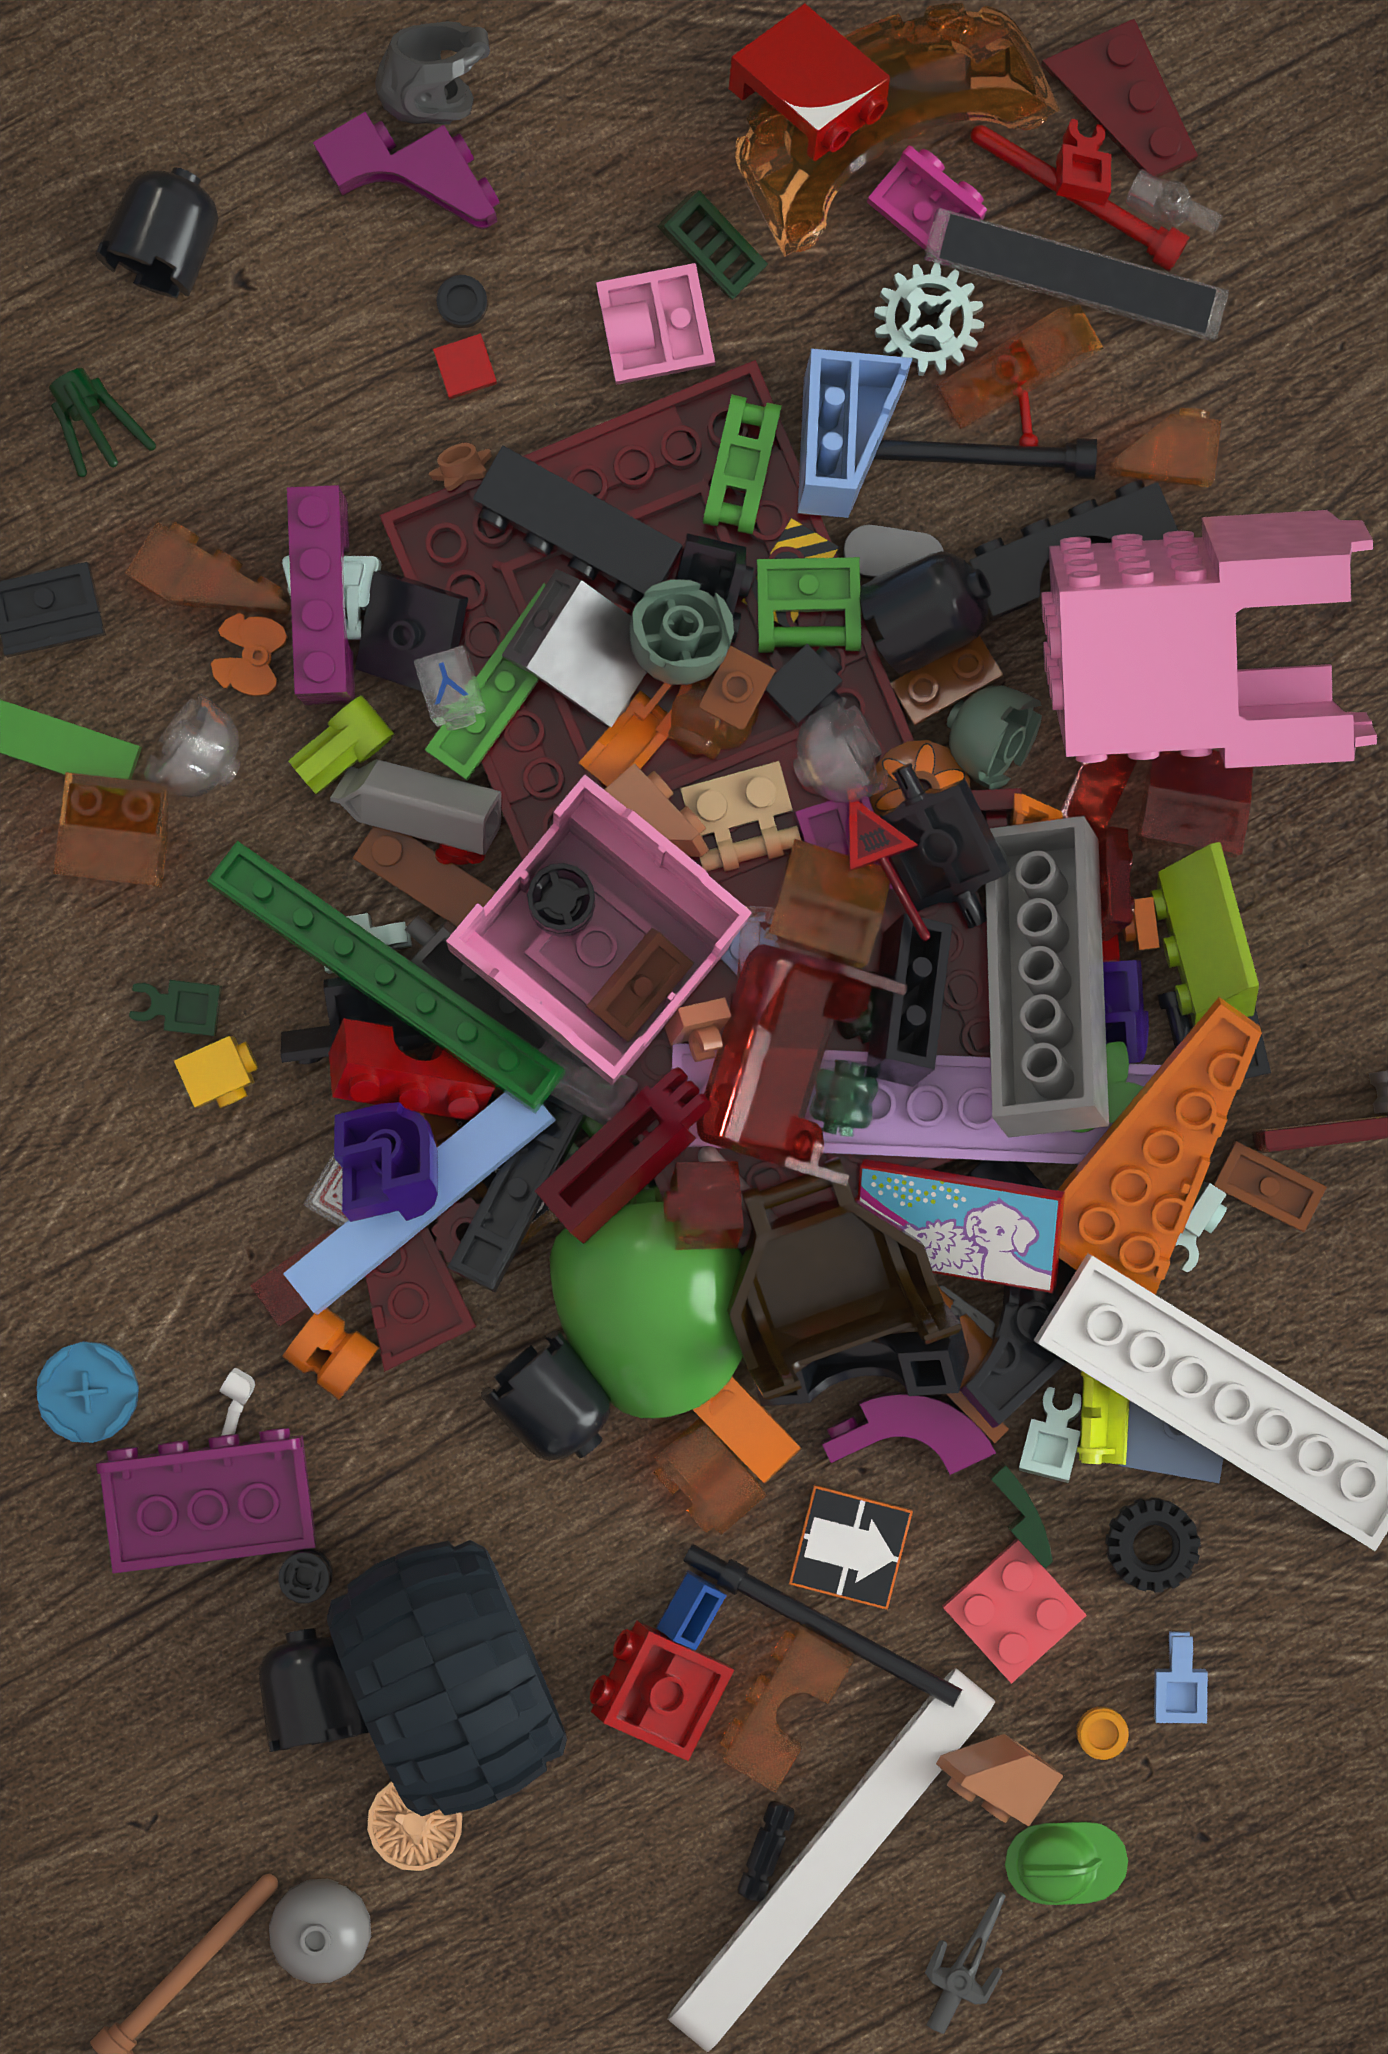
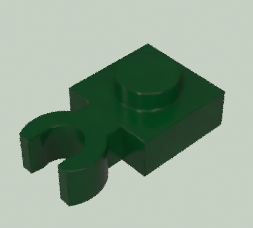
[129,980,222,1036]

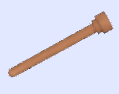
[90,1874,278,2054]

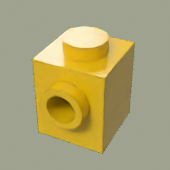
[174,1036,258,1108]

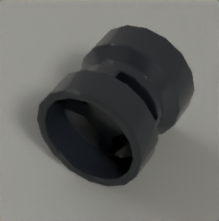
[278,1548,333,1603]

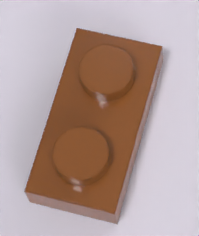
[1212,1141,1327,1232]

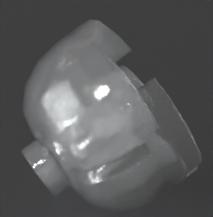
[144,693,241,798]
[793,697,888,803]

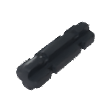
[738,1801,795,1902]

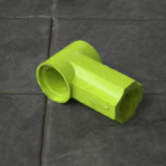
[288,695,395,795]

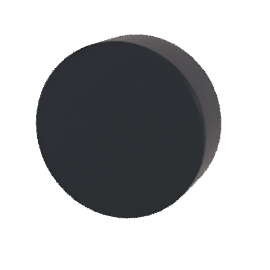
[436,275,488,328]

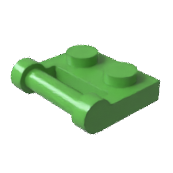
[757,557,861,653]

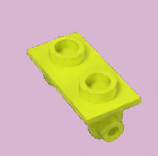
[1077,1370,1129,1465]

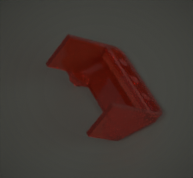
[696,944,907,1186]

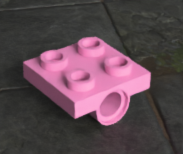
[596,263,715,385]

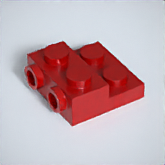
[590,1620,734,1761]

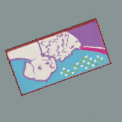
[858,1159,1065,1293]

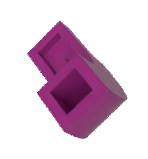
[821,1392,996,1475]

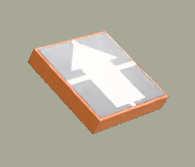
[789,1484,913,1610]

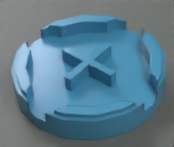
[36,1341,139,1443]

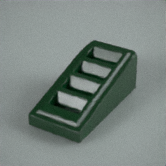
[657,190,768,300]

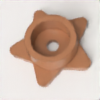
[429,443,492,491]

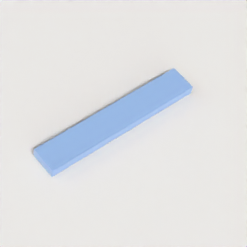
[283,1093,556,1315]

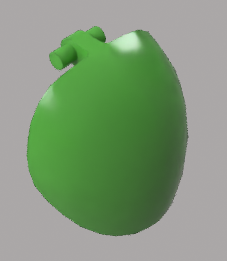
[550,1187,743,1418]

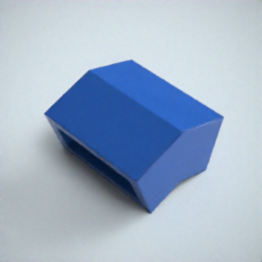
[657,1570,727,1651]

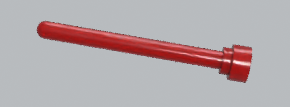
[971,125,1190,272]

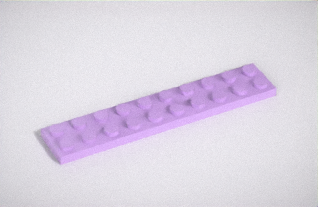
[672,1043,1161,1164]

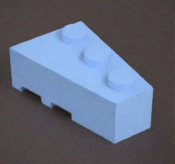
[798,348,913,518]

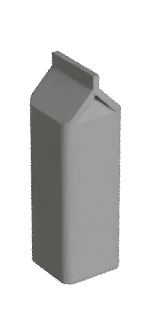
[330,759,502,855]

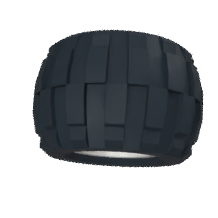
[327,1540,567,1817]

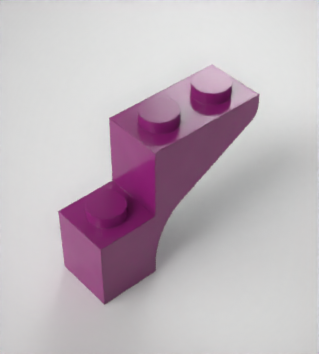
[313,112,500,229]

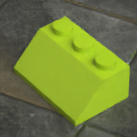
[1150,842,1259,1027]

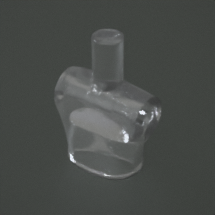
[1126,169,1223,234]

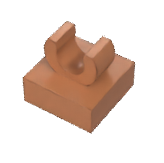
[665,997,731,1062]

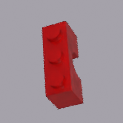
[329,1018,495,1121]

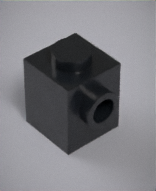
[764,644,843,727]

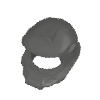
[375,21,490,125]

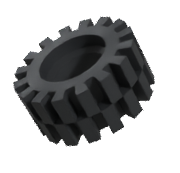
[1105,1497,1201,1593]

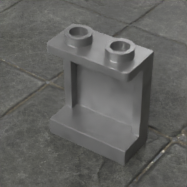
[502,569,647,728]

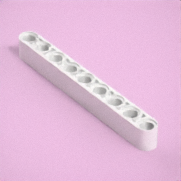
[667,1668,995,2052]

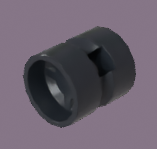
[527,863,595,937]

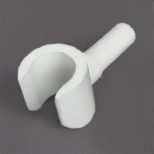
[219,1368,255,1436]

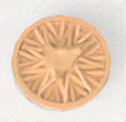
[367,1781,462,1871]

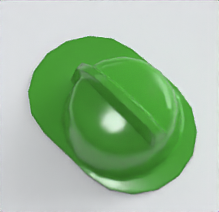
[1005,1822,1128,1905]

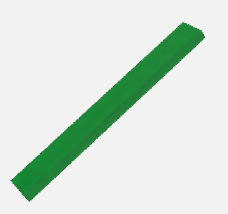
[207,841,566,1114]

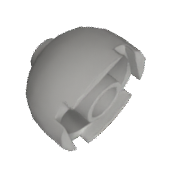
[269,1878,371,1984]

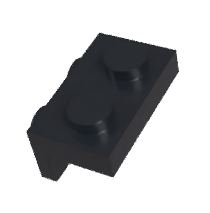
[675,533,754,643]

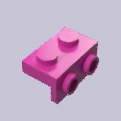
[867,145,987,266]

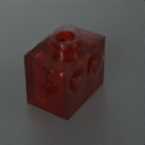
[663,1161,744,1250]

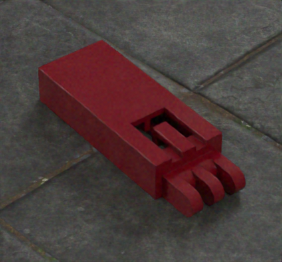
[535,1067,711,1244]

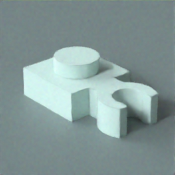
[1019,1387,1081,1483]

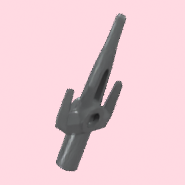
[925,1891,1006,2034]

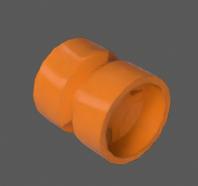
[282,1308,379,1400]

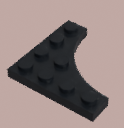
[960,1160,1077,1428]

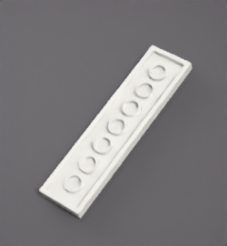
[1034,1253,1388,1551]

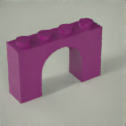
[287,485,355,705]

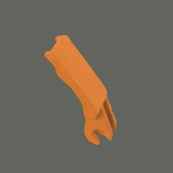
[578,679,706,787]

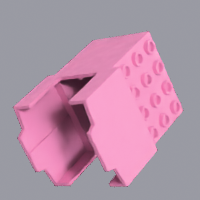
[1041,510,1377,768]
[446,775,752,1085]

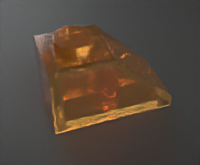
[1109,408,1222,488]

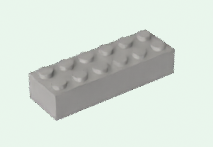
[986,816,1109,1138]

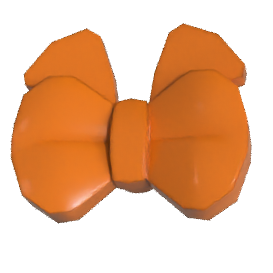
[211,613,288,697]

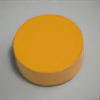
[1076,1707,1129,1760]

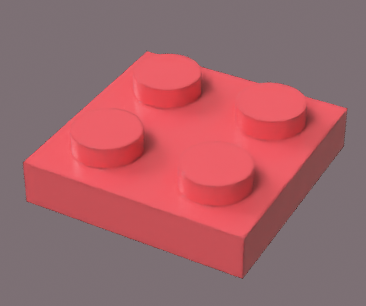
[942,1539,1087,1684]

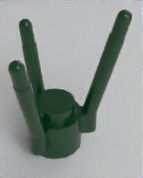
[49,368,156,477]

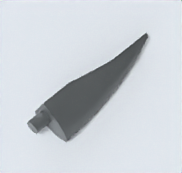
[404,915,582,1081]

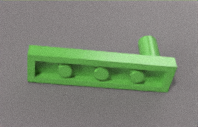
[0,700,142,795]

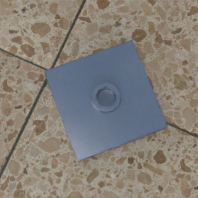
[1117,1400,1224,1483]

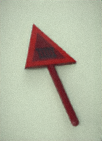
[848,795,930,941]

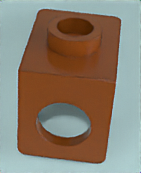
[700,645,777,730]

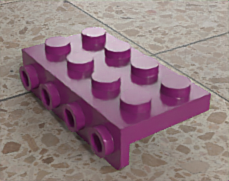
[96,1428,317,1573]

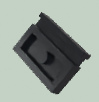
[0,562,106,658]

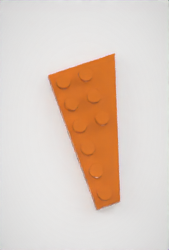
[1057,997,1262,1295]

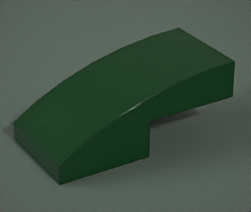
[988,1462,1053,1569]

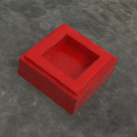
[433,333,497,400]

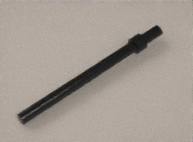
[684,1544,963,1707]

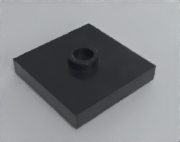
[355,570,468,697]

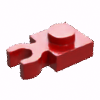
[1056,119,1111,206]

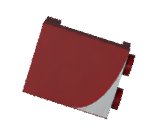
[728,3,890,161]

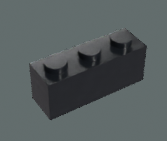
[865,913,952,1087]

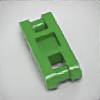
[703,394,782,535]

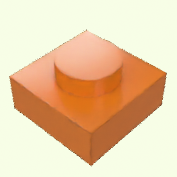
[1121,897,1160,952]

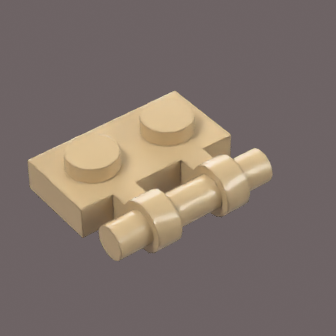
[680,761,802,872]

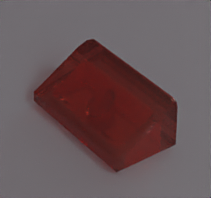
[1059,753,1137,839]

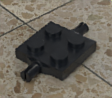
[878,763,1010,929]

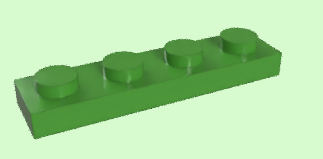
[425,583,546,781]

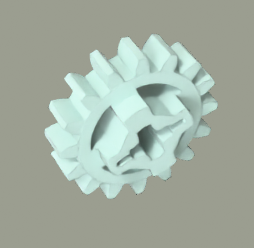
[874,263,984,376]

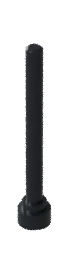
[874,438,1097,480]

